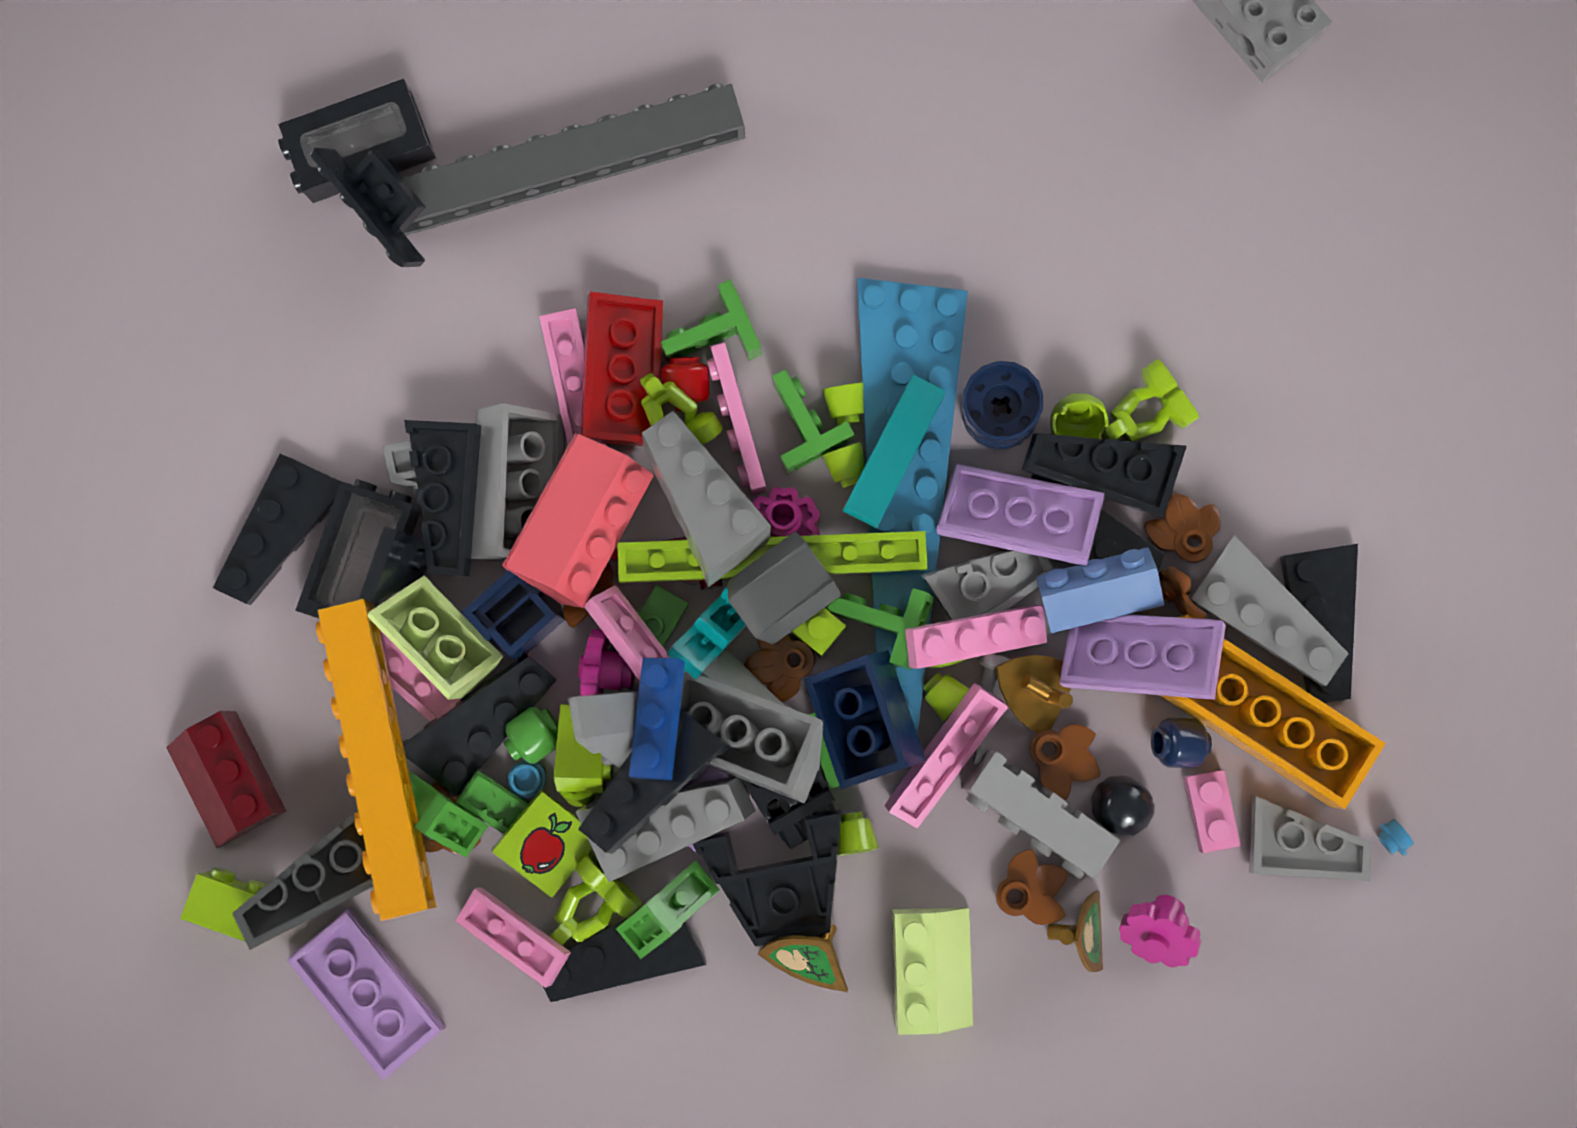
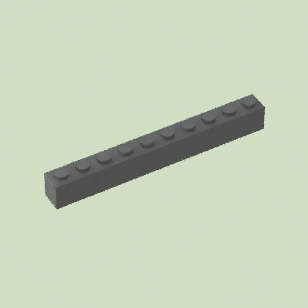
[400,84,745,236]

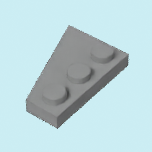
[921,549,1054,620]
[1249,795,1371,881]

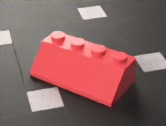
[502,434,654,608]

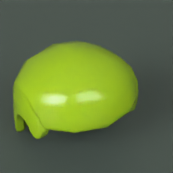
[1050,393,1108,439]

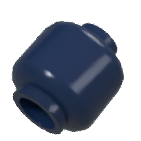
[1151,718,1212,768]

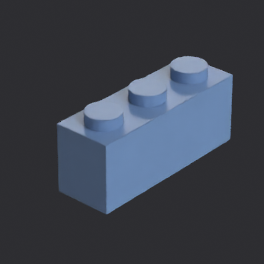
[1036,547,1164,633]

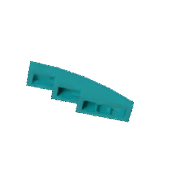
[843,375,947,528]
[666,586,746,680]

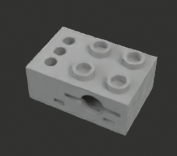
[1193,0,1332,83]

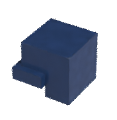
[461,571,565,659]

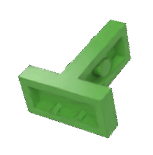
[661,279,762,364]
[772,369,854,475]
[827,588,934,671]
[409,770,489,858]
[616,860,720,959]

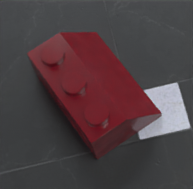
[166,711,287,848]

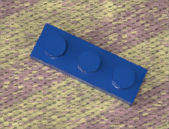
[629,658,685,780]

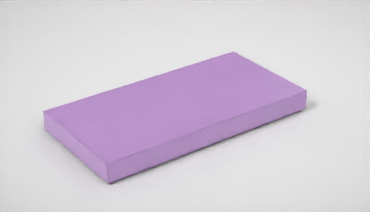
[936,463,1104,566]
[1059,615,1226,700]
[287,908,445,1081]

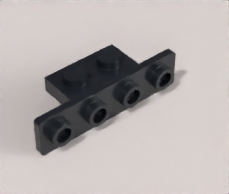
[309,148,426,267]

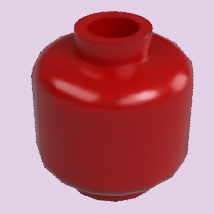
[661,357,710,411]

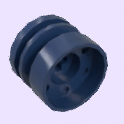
[961,361,1044,450]

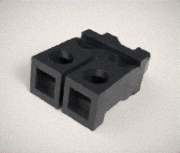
[741,769,836,849]

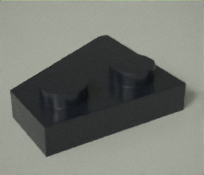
[359,526,427,602]

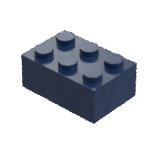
[804,651,926,789]

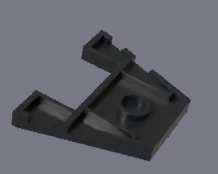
[693,810,842,946]

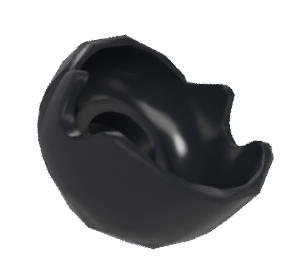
[1091,776,1155,836]

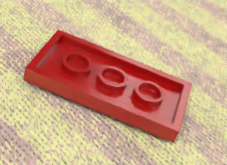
[580,291,663,447]

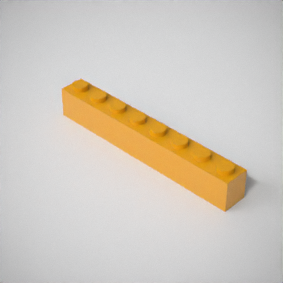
[315,599,437,921]

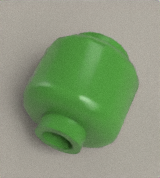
[503,707,558,764]

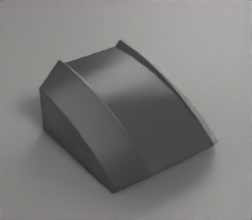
[728,531,842,644]

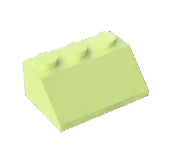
[367,576,503,699]
[892,907,973,1035]

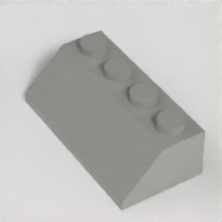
[471,403,564,562]
[680,670,823,803]

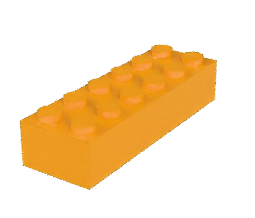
[1159,614,1386,809]

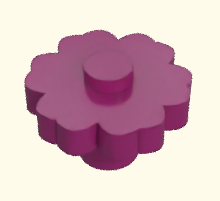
[753,487,821,537]
[578,629,635,696]
[1119,895,1201,968]

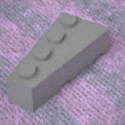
[642,411,771,587]
[1191,535,1349,686]
[962,751,1121,880]
[575,777,756,882]

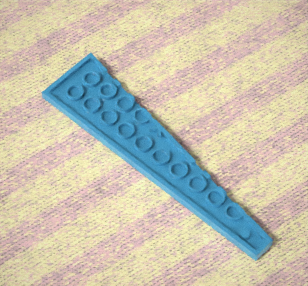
[857,278,968,734]

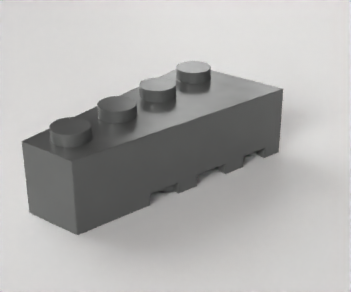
[232,809,374,950]

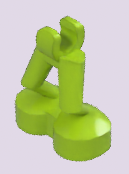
[1103,359,1199,442]
[640,373,723,445]
[549,852,642,945]

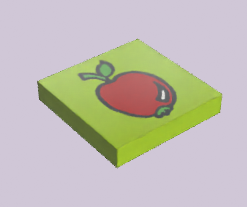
[492,789,593,898]

